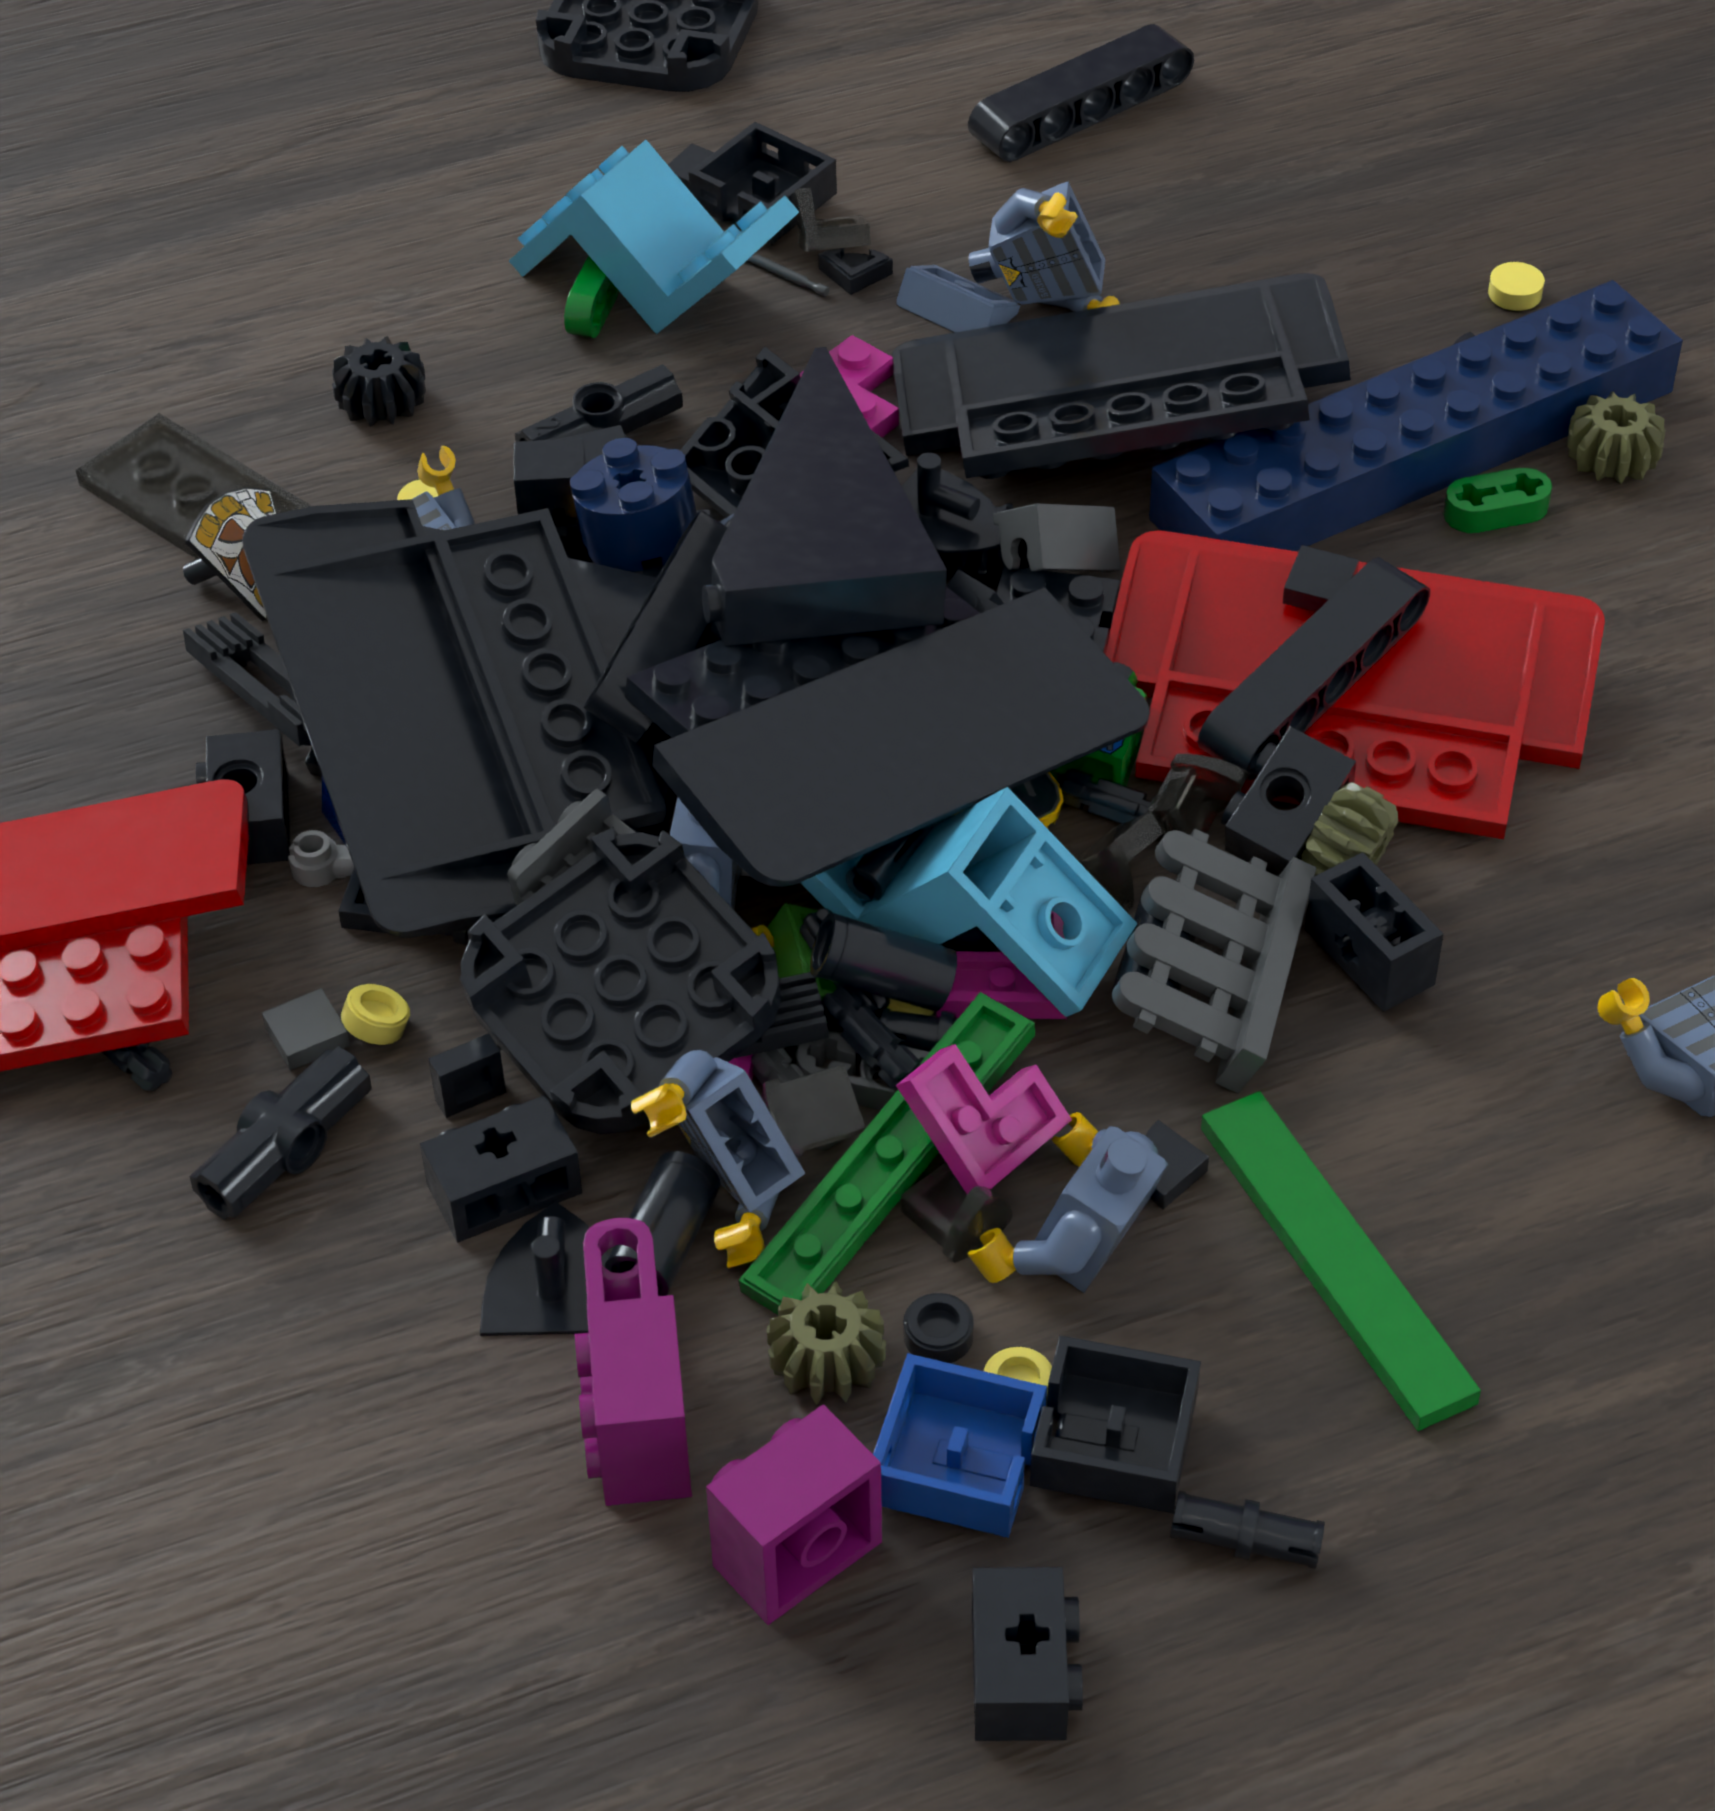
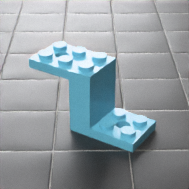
[509,140,799,334]
[800,787,1138,1018]

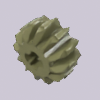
[1567,391,1666,485]
[1301,782,1398,876]
[767,1281,886,1405]

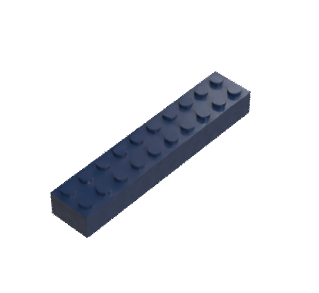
[1149,280,1683,551]

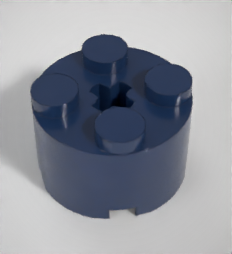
[570,438,697,572]

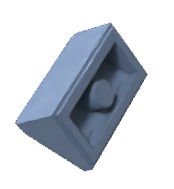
[897,265,1021,332]

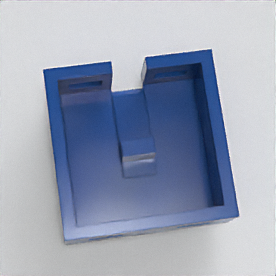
[873,1353,1047,1538]

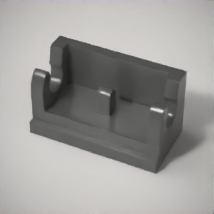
[993,503,1121,573]

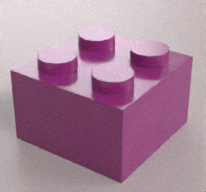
[706,1404,882,1625]

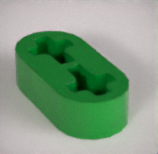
[564,256,619,338]
[1443,468,1552,533]

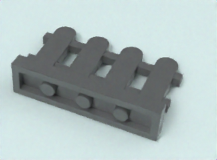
[1112,829,1316,1094]

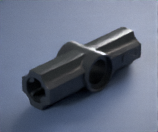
[515,364,683,442]
[189,1046,372,1220]

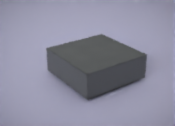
[262,988,350,1071]

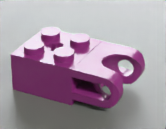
[575,1218,692,1506]

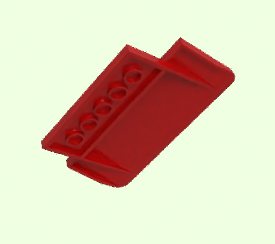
[1105,530,1605,840]
[0,780,249,1072]

